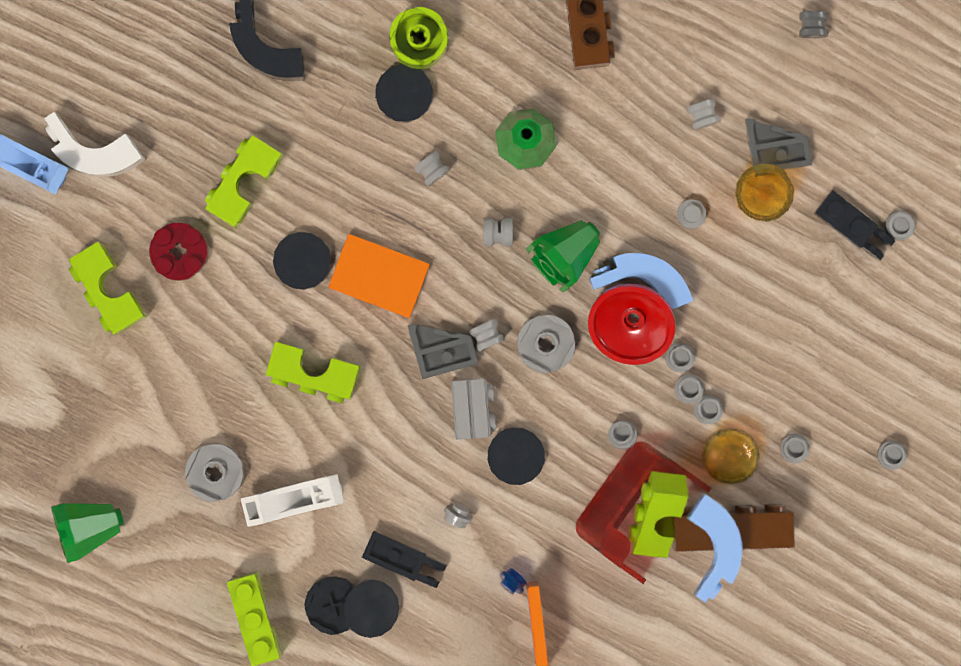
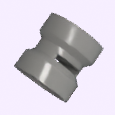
[483,217,513,246]

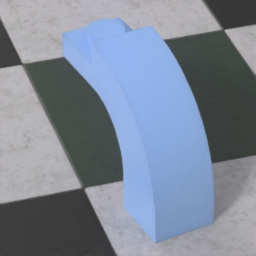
[0,134,69,195]
[589,253,693,309]
[686,493,742,603]

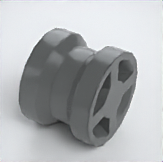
[799,11,828,38]

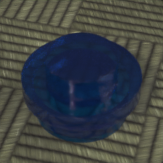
[500,568,527,595]

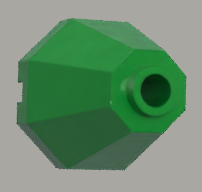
[495,108,556,170]
[526,220,600,293]
[51,503,124,563]

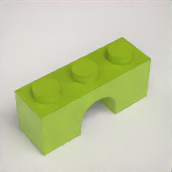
[204,135,284,229]
[68,242,147,335]
[265,341,361,404]
[627,471,689,558]
[226,571,282,666]

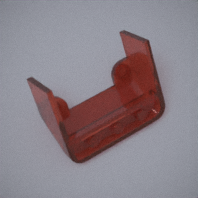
[575,441,712,584]

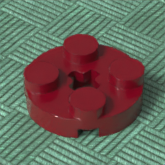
[149,223,208,281]

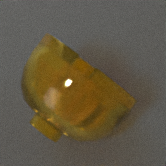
[735,163,794,222]
[701,427,760,485]

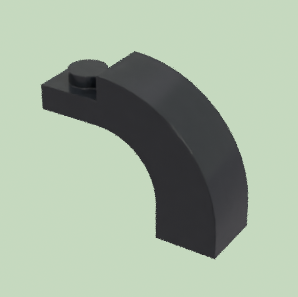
[229,0,305,81]

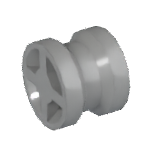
[687,99,721,130]
[414,151,450,187]
[469,319,504,351]

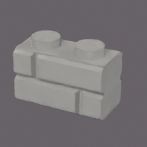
[451,379,496,440]

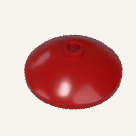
[588,284,676,365]

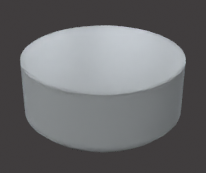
[885,211,915,241]

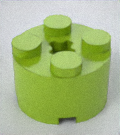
[389,7,448,70]

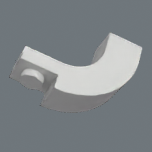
[44,112,146,177]
[240,474,345,527]

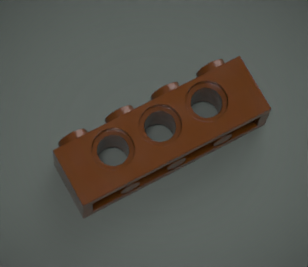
[566,0,615,70]

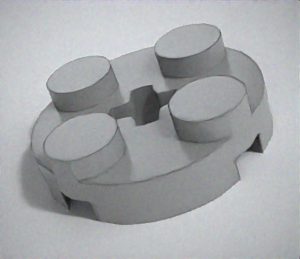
[517,315,575,373]
[185,443,244,502]

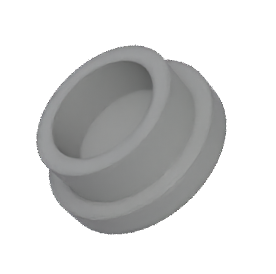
[677,200,706,229]
[666,343,695,372]
[675,375,704,404]
[694,395,723,424]
[608,420,638,450]
[780,434,809,463]
[877,441,907,470]
[444,503,473,528]

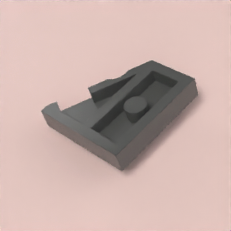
[745,118,812,175]
[408,324,478,379]

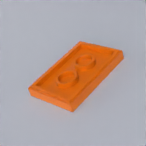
[328,233,430,319]
[526,581,548,666]

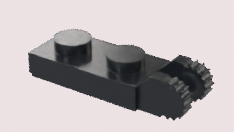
[814,190,895,261]
[362,531,447,588]

